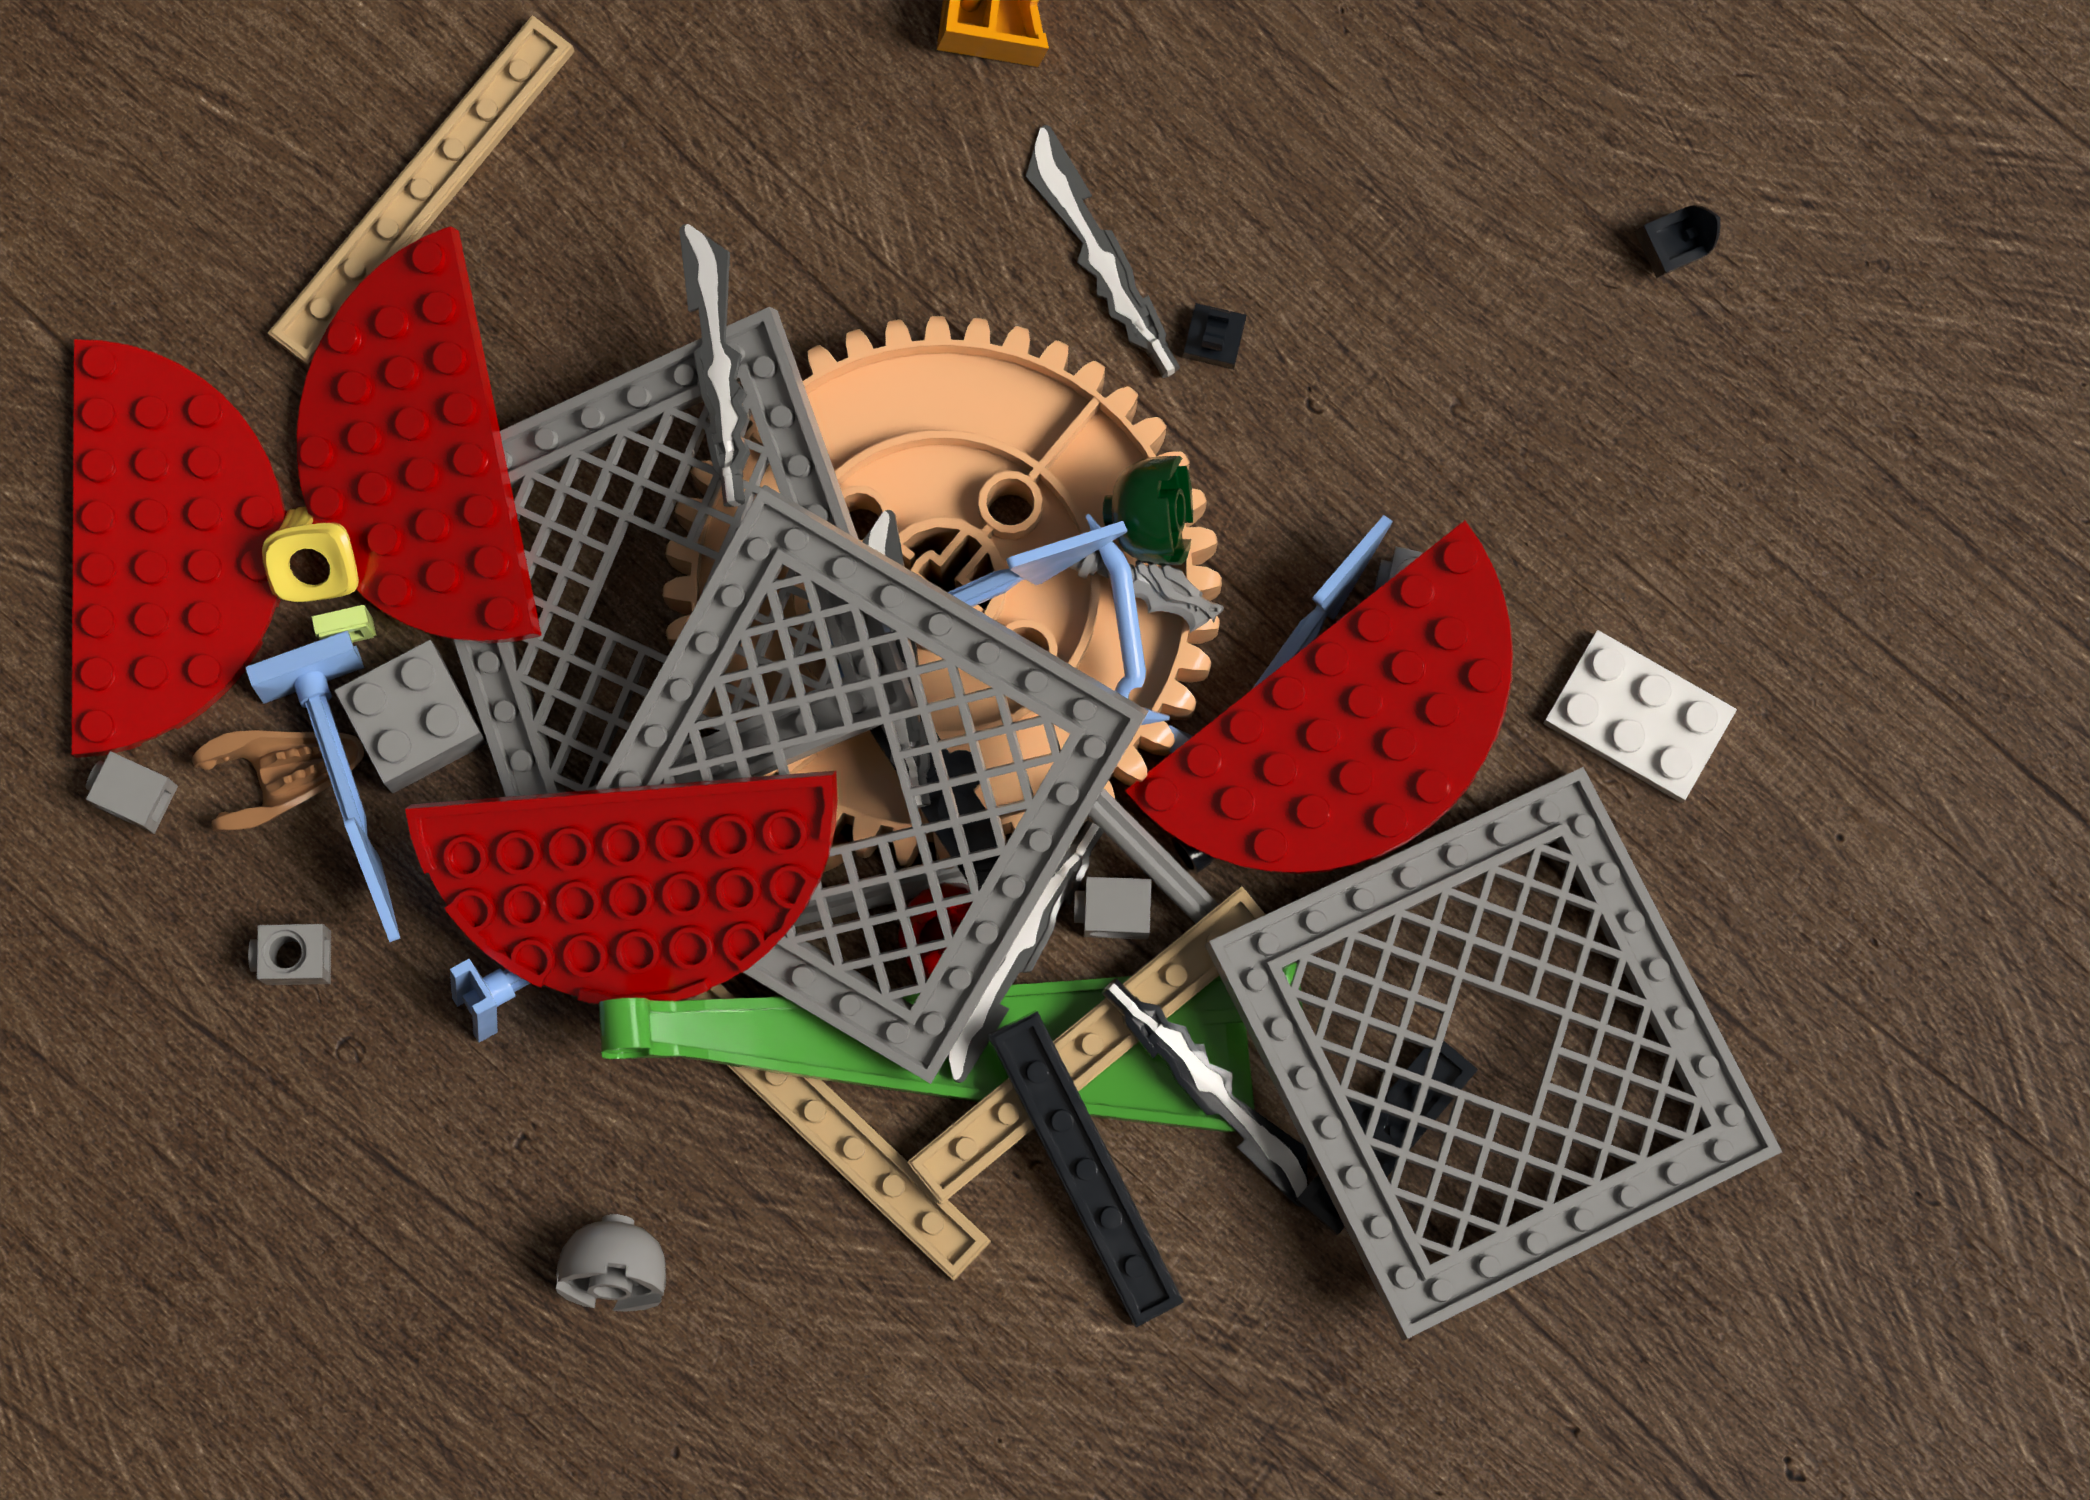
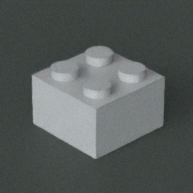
[335,640,488,793]

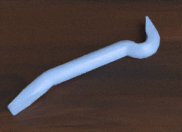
[1086,514,1170,725]

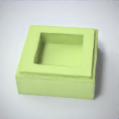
[312,605,376,643]

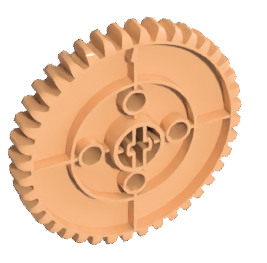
[663,316,1222,869]

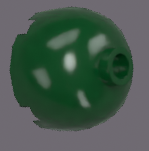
[1103,456,1193,565]

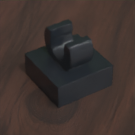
[1183,303,1247,370]

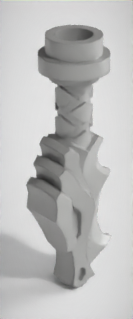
[1069,549,1224,633]

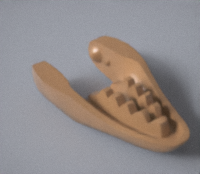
[192,730,364,832]

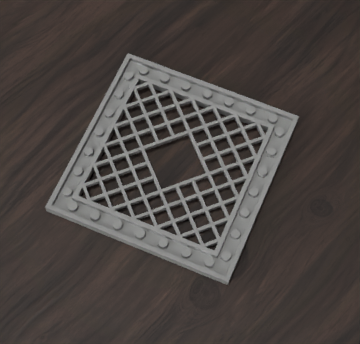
[454,307,918,797]
[595,485,1149,1084]
[1205,767,1782,1341]

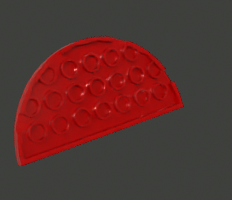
[297,226,542,643]
[72,339,286,758]
[1125,520,1513,874]
[405,771,838,1004]

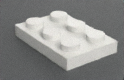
[1543,630,1737,803]

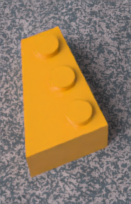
[937,0,1049,67]

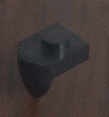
[1634,205,1721,278]

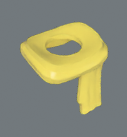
[262,506,359,602]

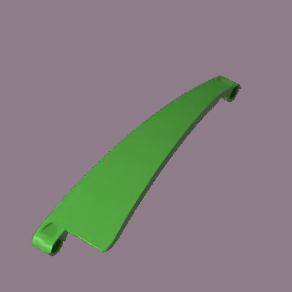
[599,962,1303,1132]

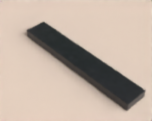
[987,1010,1184,1327]

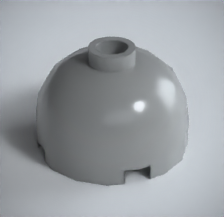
[556,1214,666,1312]

